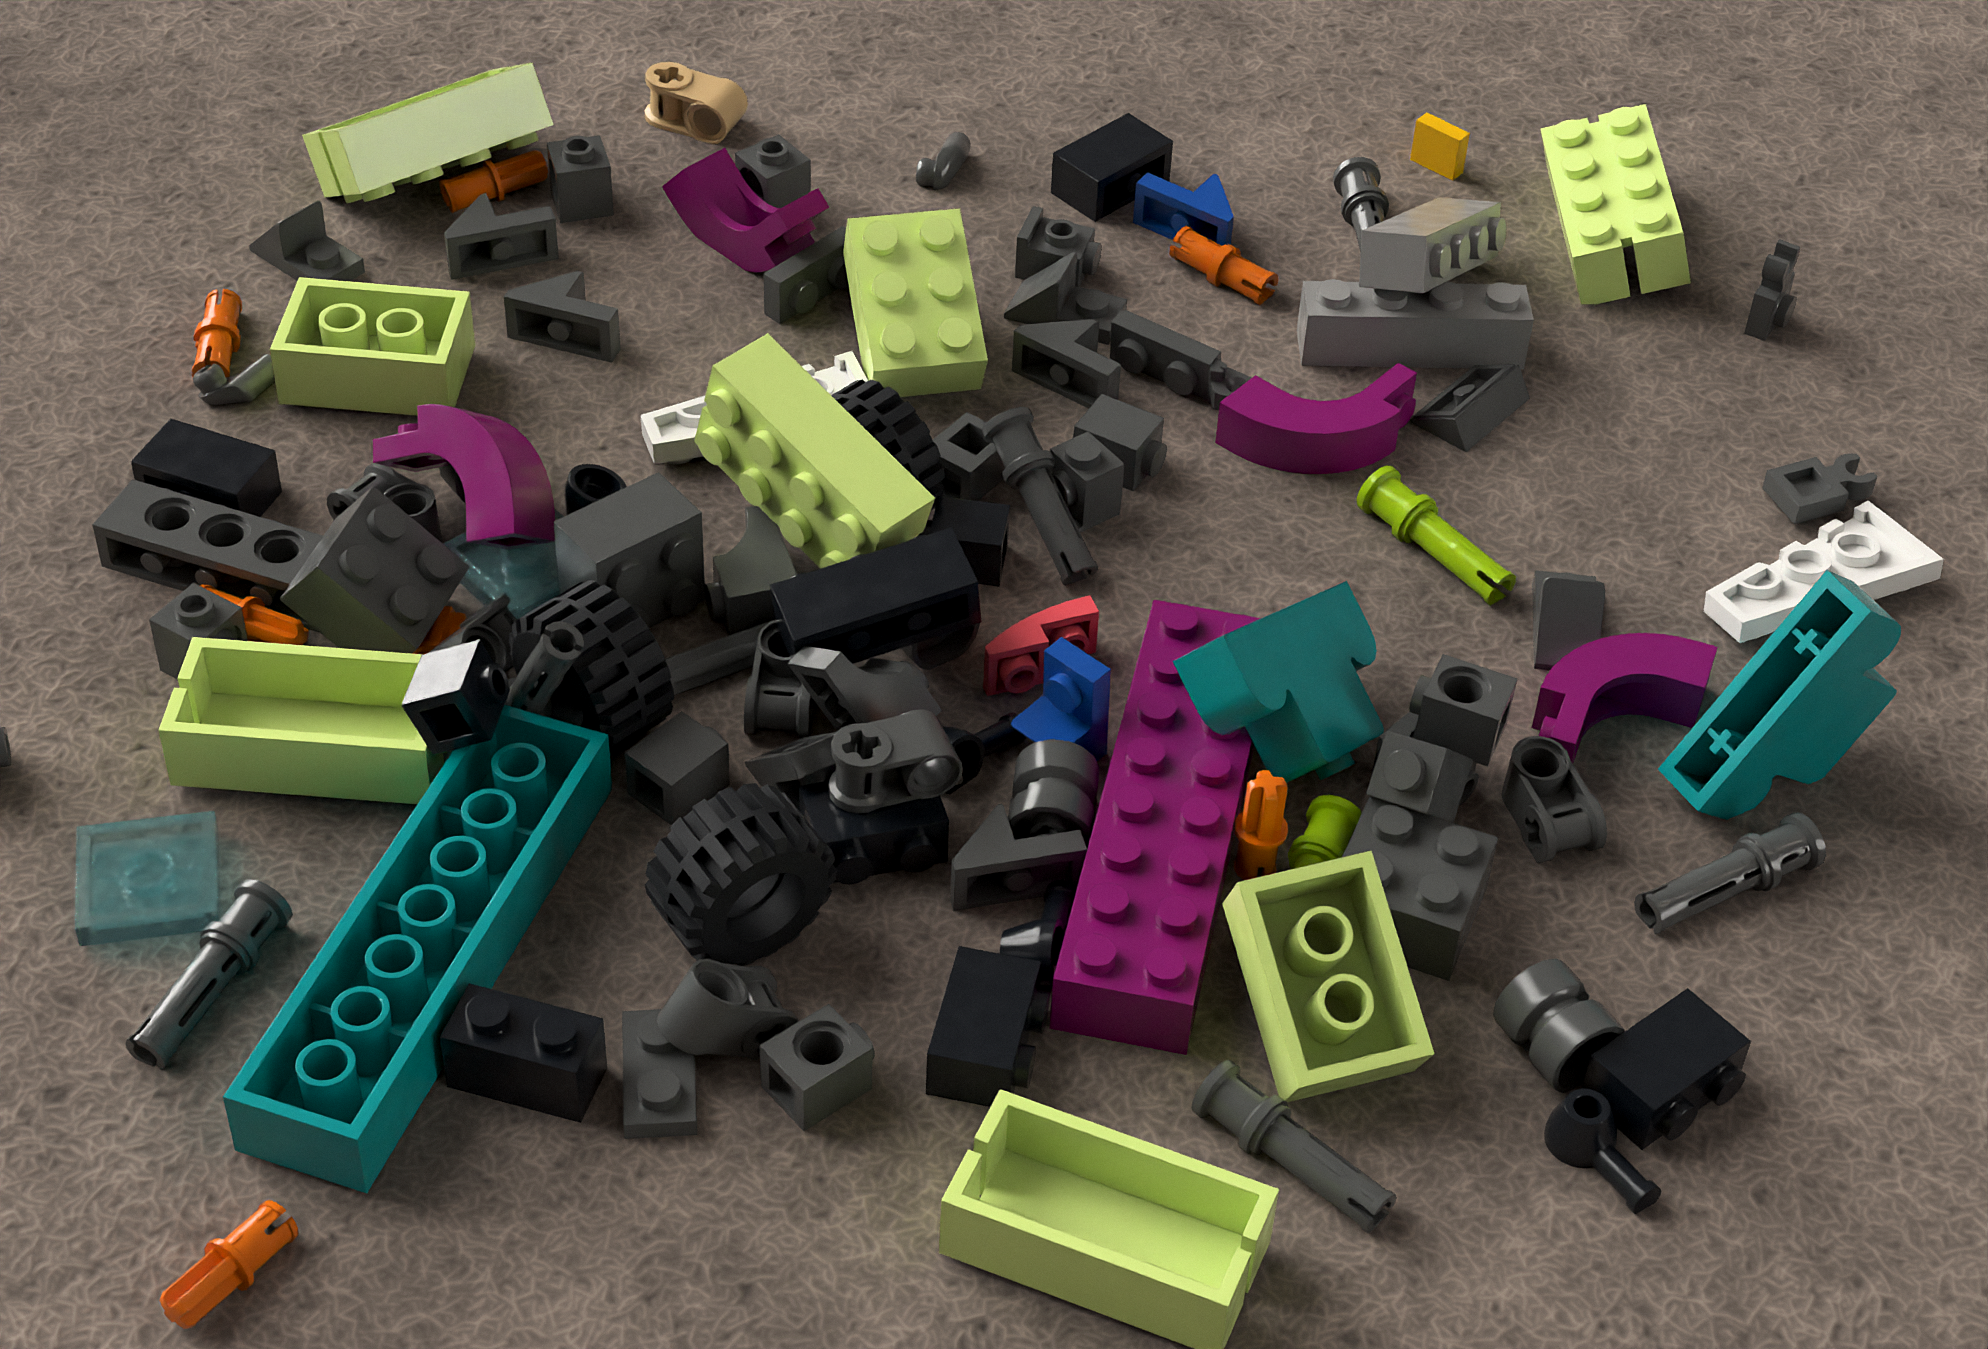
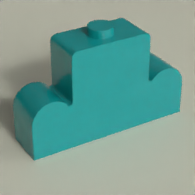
[1658,570,1901,820]
[1173,581,1384,783]

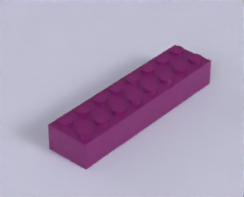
[1049,599,1261,1055]

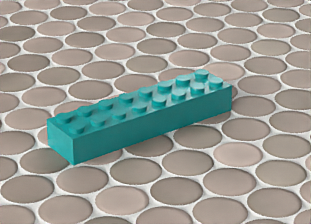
[223,705,612,1194]

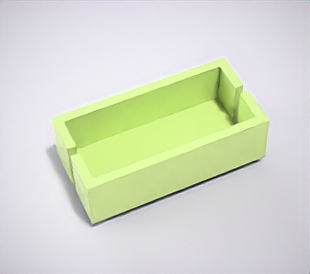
[302,63,554,203]
[1540,104,1691,304]
[694,333,935,569]
[158,637,447,804]
[939,1089,1279,1349]

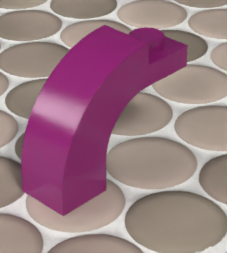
[662,148,829,272]
[1215,363,1417,474]
[373,404,555,550]
[1531,633,1718,763]

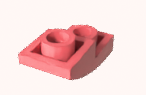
[983,595,1099,696]

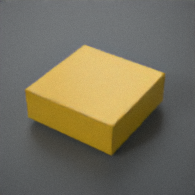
[1410,112,1470,181]

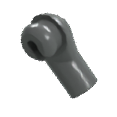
[916,132,971,190]
[193,354,275,406]

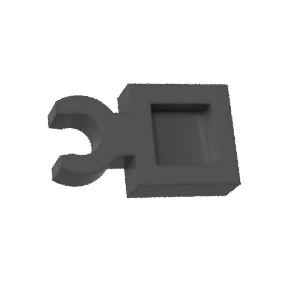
[1744,239,1800,341]
[1762,453,1878,524]

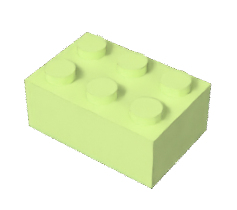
[843,208,988,397]
[270,277,475,416]
[1222,851,1434,1102]

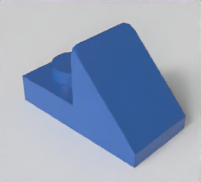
[1133,173,1234,246]
[1011,637,1111,761]

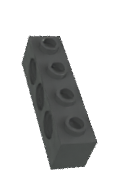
[92,479,323,633]

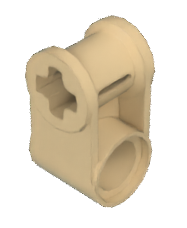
[645,62,748,144]

